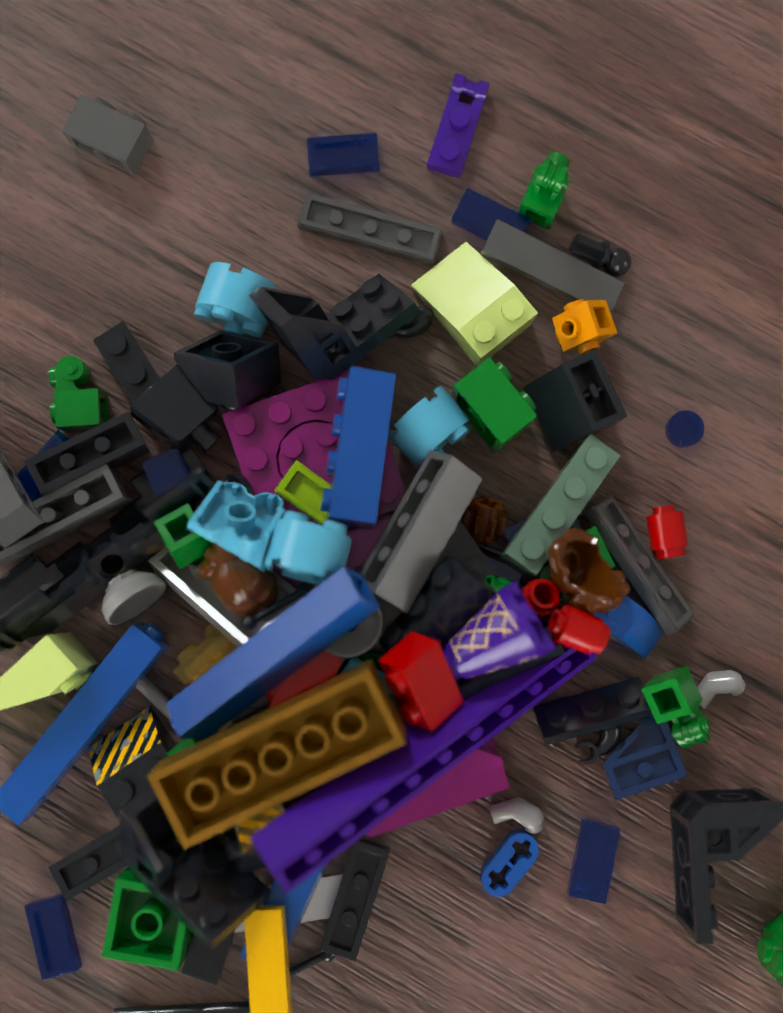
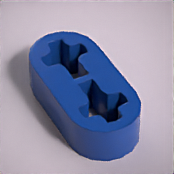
[480,829,539,897]

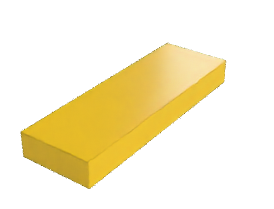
[244,905,292,1013]

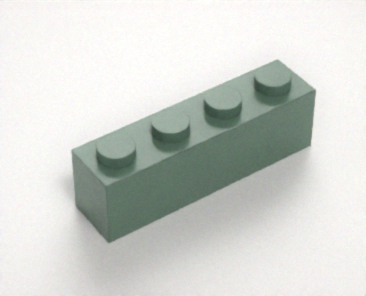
[499,434,621,579]

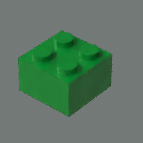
[451,357,537,454]
[102,867,192,971]

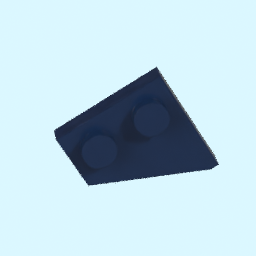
[601,714,688,800]

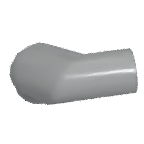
[697,670,746,710]
[489,797,544,834]

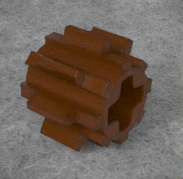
[462,496,508,543]

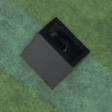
[523,349,627,453]

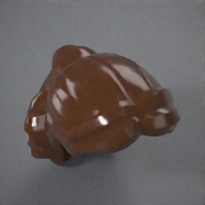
[548,528,630,614]
[199,542,279,618]

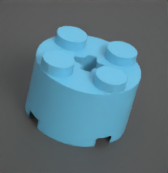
[194,262,276,338]
[388,386,472,468]
[264,511,352,585]

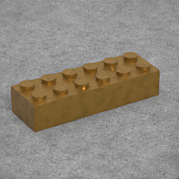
[147,659,407,849]

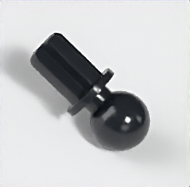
[569,234,632,277]

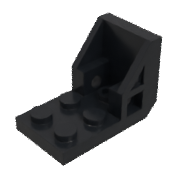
[249,273,420,380]
[119,786,270,951]
[670,788,783,944]

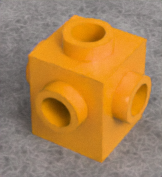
[552,299,618,355]

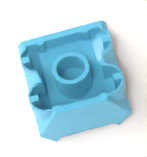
[187,480,285,572]

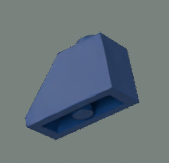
[587,596,664,660]

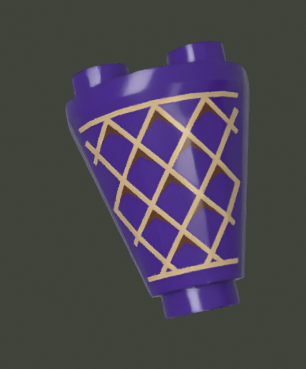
[443,581,556,681]

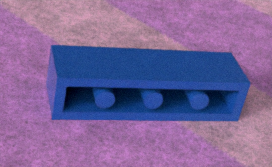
[320,366,396,530]

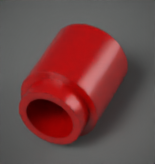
[646,505,689,559]
[521,579,560,622]
[548,605,610,654]

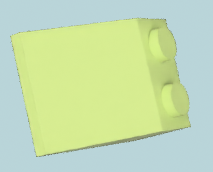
[411,242,538,367]
[0,632,99,711]

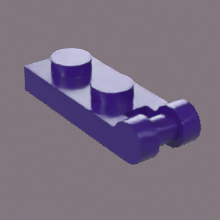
[427,73,490,179]

